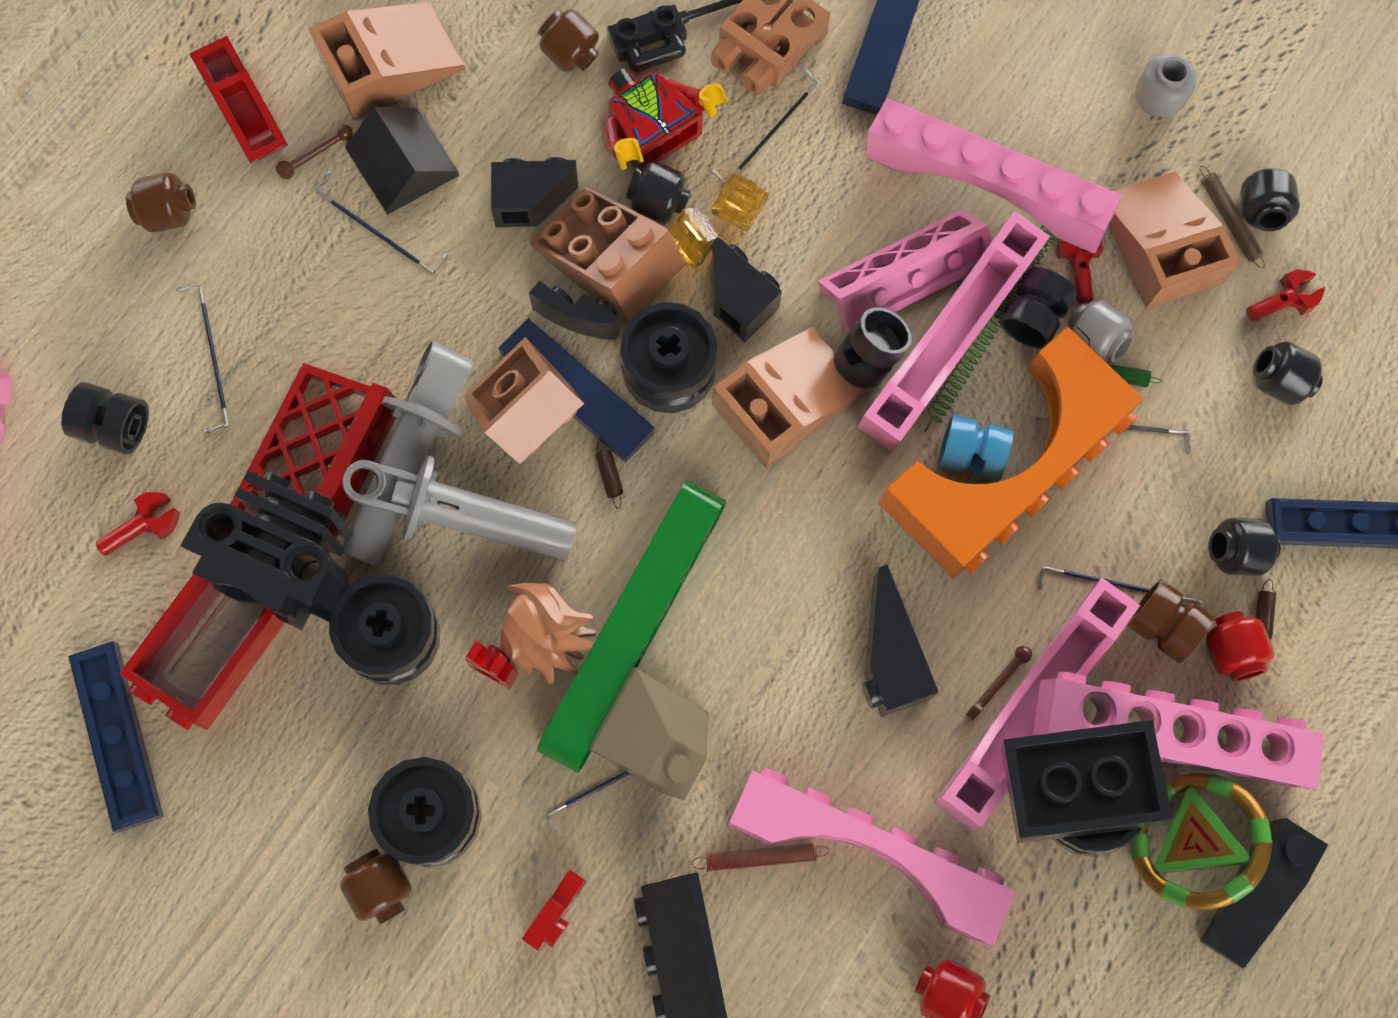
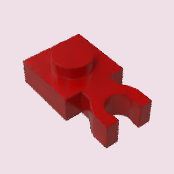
[465,640,518,690]
[522,869,587,951]

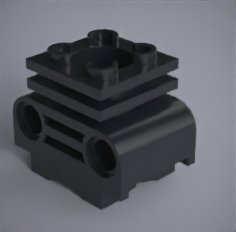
[180,471,353,630]

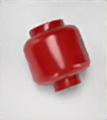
[1205,611,1275,682]
[915,959,991,1018]

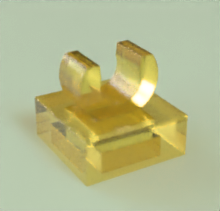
[712,174,769,233]
[670,206,724,269]

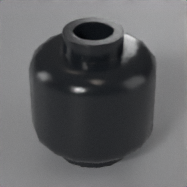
[626,161,691,224]
[1240,168,1300,232]
[1253,341,1323,405]
[1208,518,1281,576]

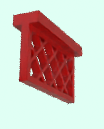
[230,363,396,553]

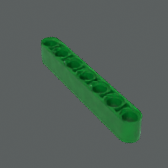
[537,480,726,773]

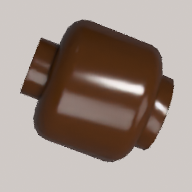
[538,9,599,72]
[126,173,196,233]
[340,849,412,925]

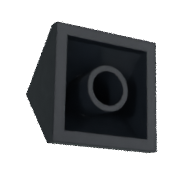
[345,106,459,215]

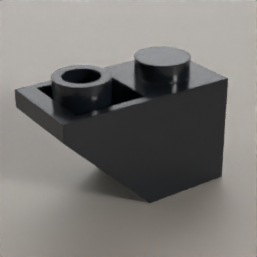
[491,157,579,227]
[711,237,782,342]

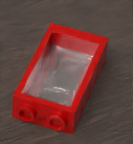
[119,574,284,730]

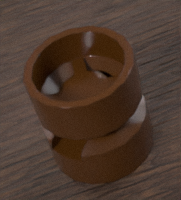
[1126,579,1215,663]

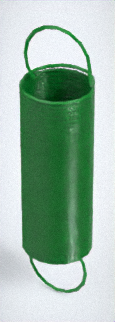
[1108,364,1163,387]

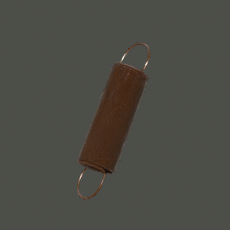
[595,439,624,509]
[1256,579,1277,640]

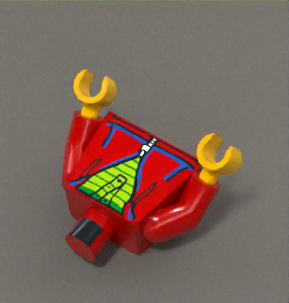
[604,69,729,171]

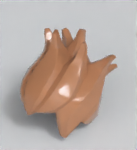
[500,583,596,684]

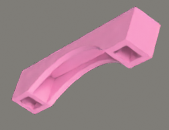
[866,98,1122,254]
[857,211,1050,452]
[933,578,1140,831]
[728,768,1015,946]

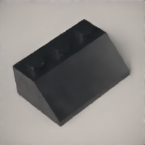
[634,872,727,1018]

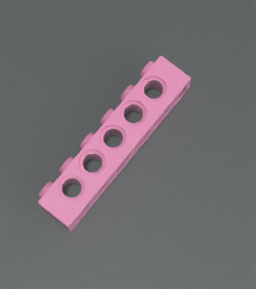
[1032,672,1324,789]

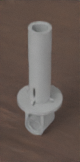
[343,340,473,567]
[342,456,576,561]

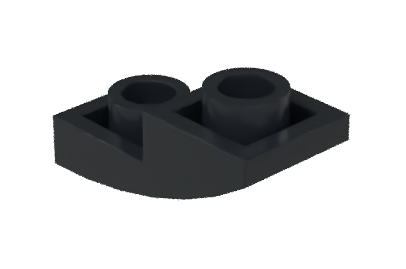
[529,280,619,340]

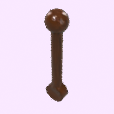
[276,124,353,179]
[965,645,1032,721]

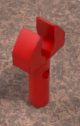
[1056,239,1103,304]
[1246,269,1325,322]
[95,492,180,556]

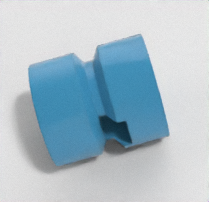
[937,414,1013,483]

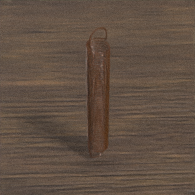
[1200,166,1265,268]

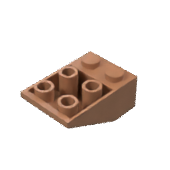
[309,1,465,120]
[1109,172,1241,308]
[530,186,686,322]
[712,327,867,469]

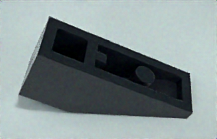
[862,565,939,717]
[1200,818,1328,968]

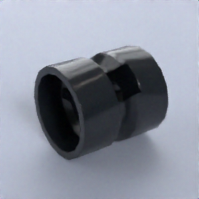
[999,267,1077,349]
[834,307,912,389]
[61,382,149,454]

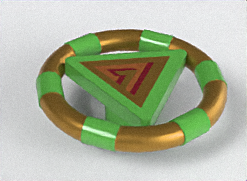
[1130,773,1273,910]

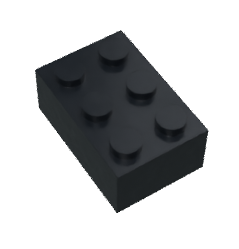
[1001,720,1173,844]

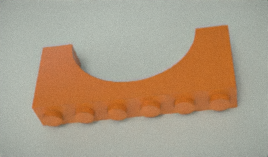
[878,326,1144,579]

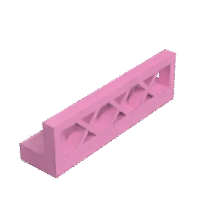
[818,209,992,333]

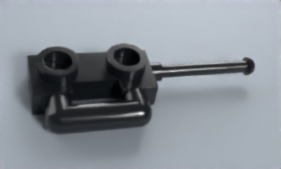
[607,0,742,72]

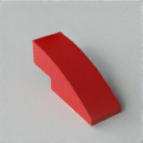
[189,36,288,164]

